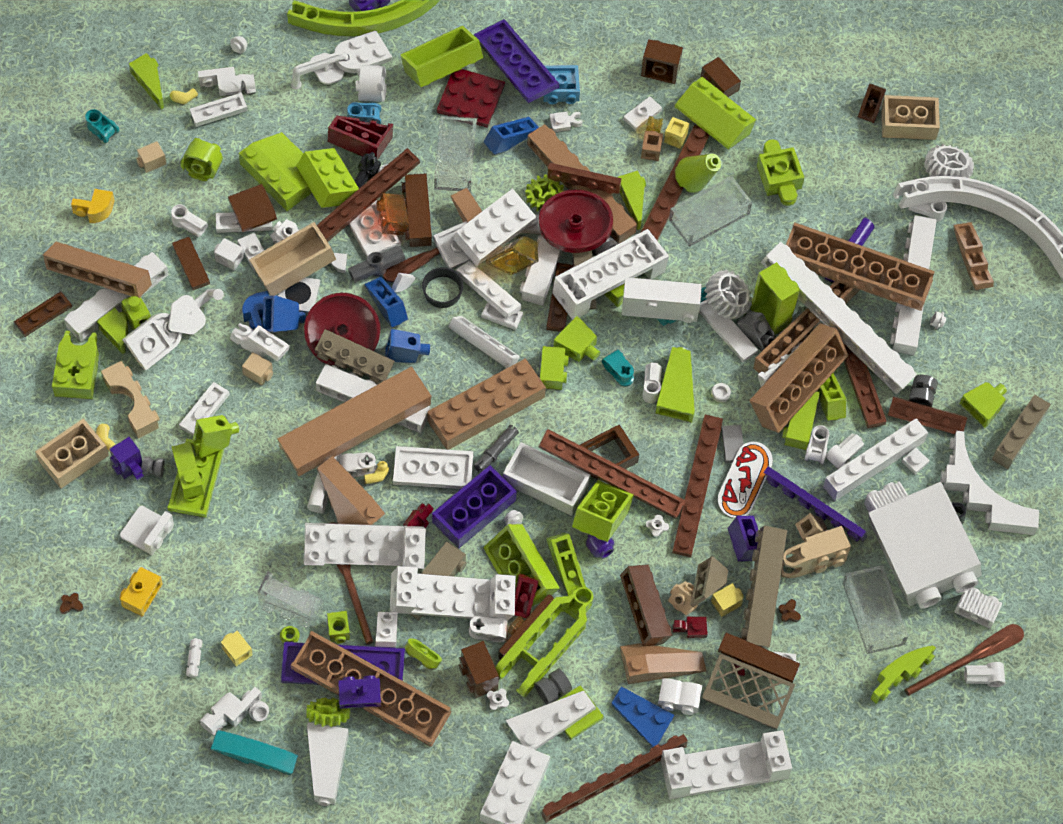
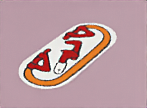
[718,442,773,518]

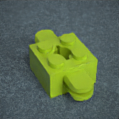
[757,139,805,206]

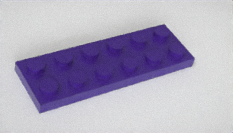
[474,19,560,103]
[764,466,868,542]
[281,642,405,685]

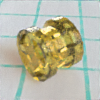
[646,116,664,133]

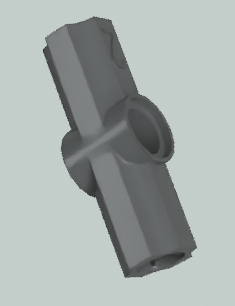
[348,246,406,283]

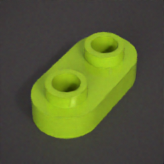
[404,638,442,669]

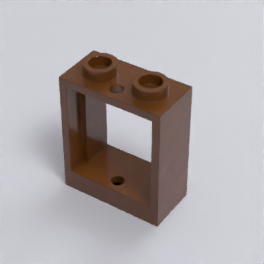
[580,424,639,481]

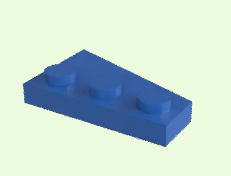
[611,686,674,747]

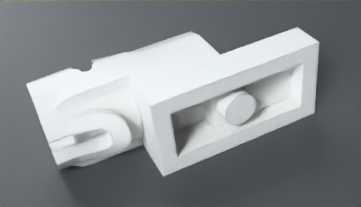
[198,67,256,96]
[230,323,290,361]
[200,687,262,735]

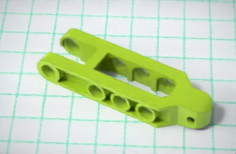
[495,587,593,698]

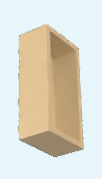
[249,222,337,296]

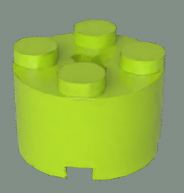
[180,138,223,181]

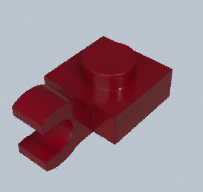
[403,503,434,529]
[672,616,708,638]

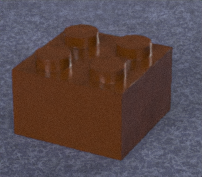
[641,39,683,84]
[458,641,499,698]

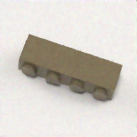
[992,394,1051,469]
[410,542,467,620]

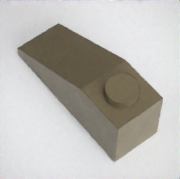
[690,556,728,607]

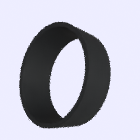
[422,267,463,308]

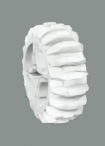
[924,144,974,179]
[704,269,753,320]

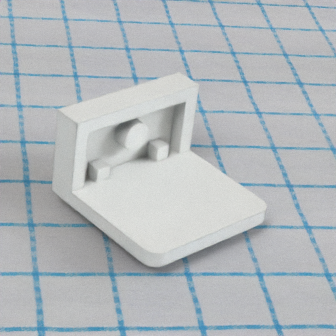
[120,506,174,555]

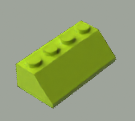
[674,77,756,150]
[483,524,560,607]

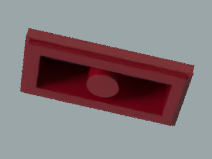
[514,574,538,619]

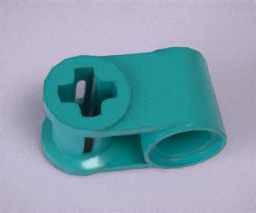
[85,109,120,143]
[601,349,634,387]

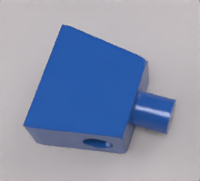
[263,295,306,332]
[385,329,430,363]

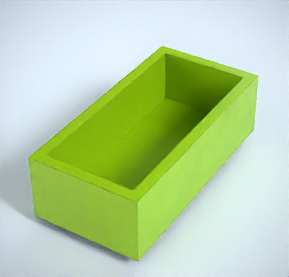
[400,25,483,87]
[750,262,800,335]

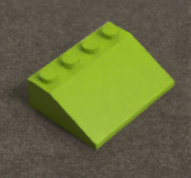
[238,132,312,211]

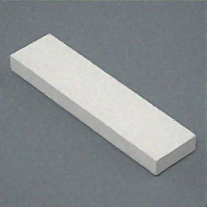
[699,299,758,362]

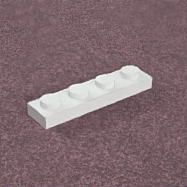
[456,261,521,318]

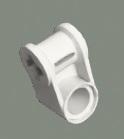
[804,425,829,465]
[339,452,377,478]
[468,616,508,642]

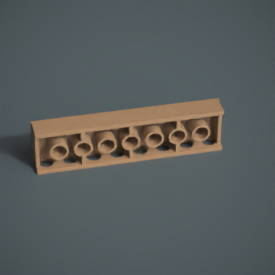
[786,222,935,311]
[277,366,432,477]
[291,631,451,747]

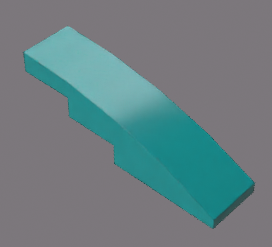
[210,730,298,775]

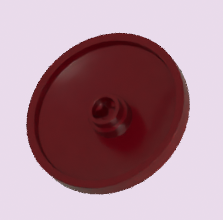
[539,190,613,253]
[304,292,380,369]

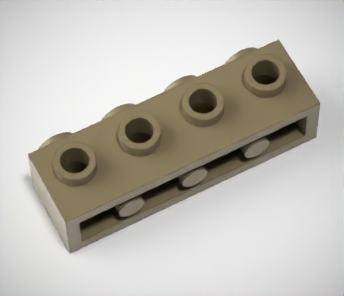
[315,329,394,385]

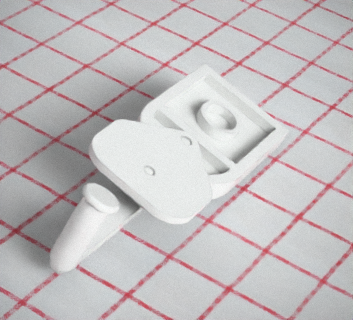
[291,31,392,89]
[122,289,224,370]

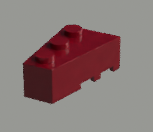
[327,115,394,160]

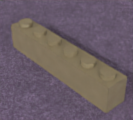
[740,526,787,649]

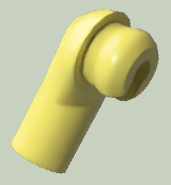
[170,88,198,104]
[96,423,116,451]
[364,461,389,484]

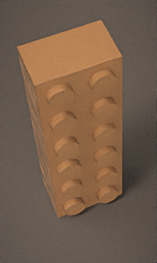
[749,323,849,433]
[427,358,546,450]

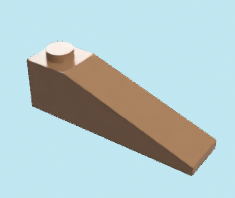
[317,456,385,525]
[620,643,706,684]

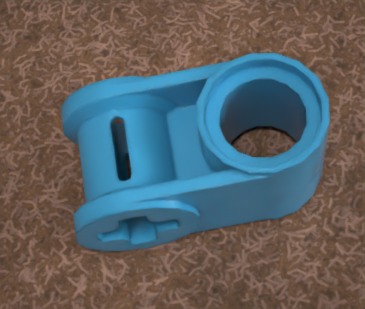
[347,102,382,124]

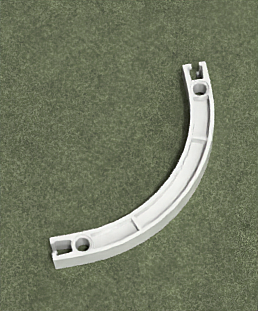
[893,176,1063,281]

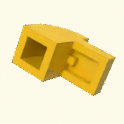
[71,189,115,223]

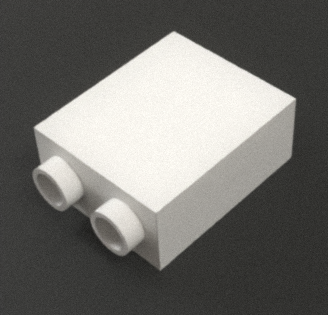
[868,482,982,608]

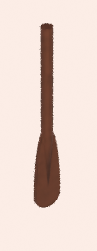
[383,247,440,282]
[328,522,374,645]
[905,624,1024,696]

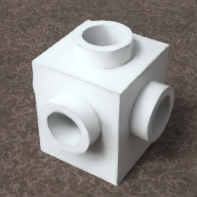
[270,219,299,244]

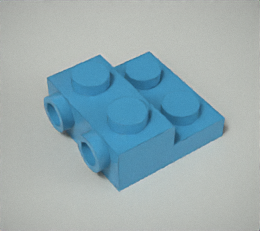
[543,65,580,105]

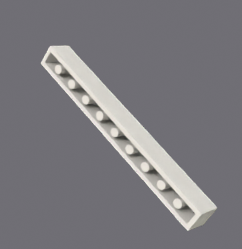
[761,242,917,394]

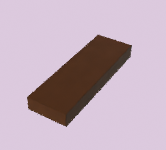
[172,237,210,291]
[14,291,72,337]

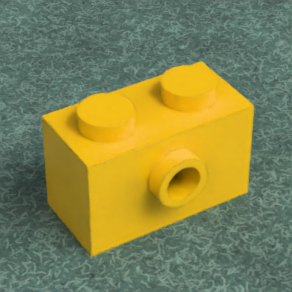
[120,567,163,617]

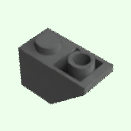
[737,311,776,351]

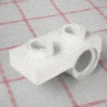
[376,612,398,648]

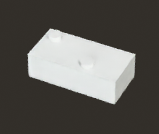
[622,277,701,323]

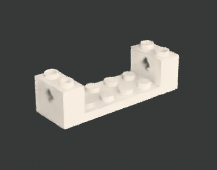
[552,229,669,320]
[303,523,426,569]
[390,566,515,621]
[661,730,792,799]

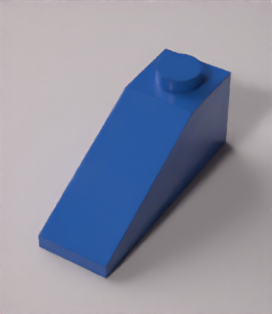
[484,117,539,154]
[364,277,408,327]

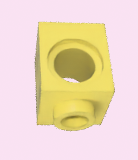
[664,117,689,149]
[711,583,744,617]
[221,631,253,667]

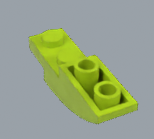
[870,645,936,704]

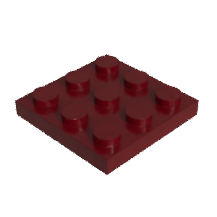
[437,69,505,128]

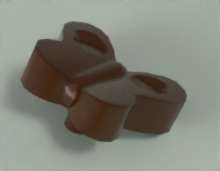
[60,593,84,614]
[778,599,801,622]

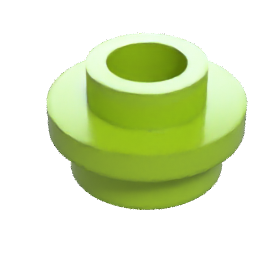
[280,626,300,644]

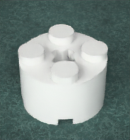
[356,65,387,102]

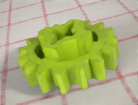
[525,174,564,212]
[306,697,350,727]

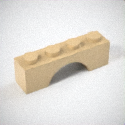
[101,361,160,439]

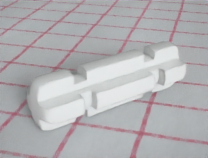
[186,638,202,678]

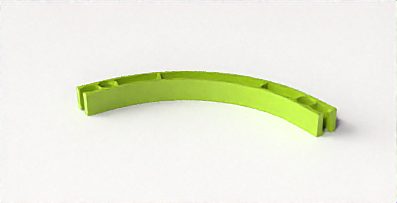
[287,0,440,37]

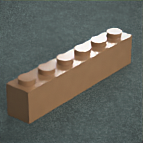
[43,241,152,298]

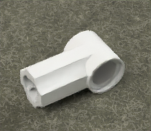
[908,201,947,222]
[171,204,208,237]
[642,363,662,404]
[825,433,864,469]
[964,662,1005,687]

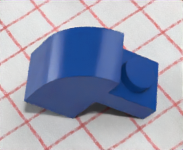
[242,290,269,330]

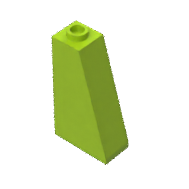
[655,347,695,423]

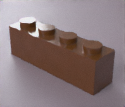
[401,173,432,247]
[620,564,672,646]

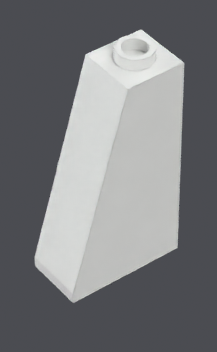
[307,722,349,806]

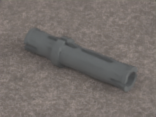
[474,425,519,473]

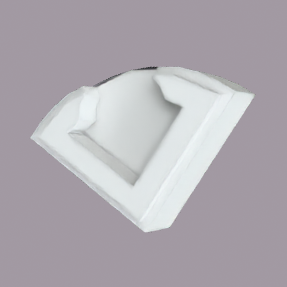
[330,253,347,273]
[392,273,415,292]

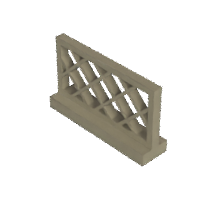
[702,654,795,730]

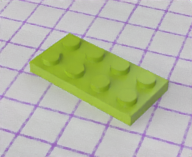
[167,438,225,518]

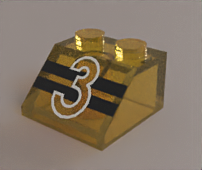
[486,236,539,275]

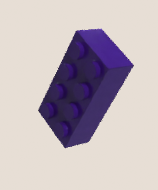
[432,465,517,549]

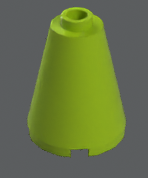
[675,154,721,193]

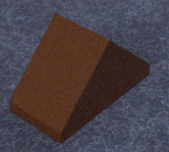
[857,83,886,123]

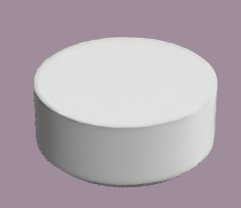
[711,383,731,403]

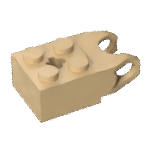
[781,526,851,578]

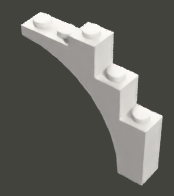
[940,431,1039,535]

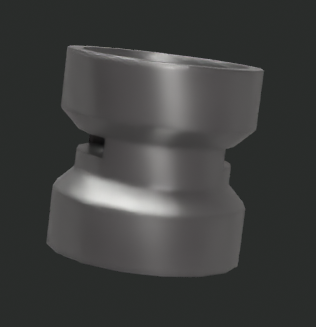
[141,456,165,478]

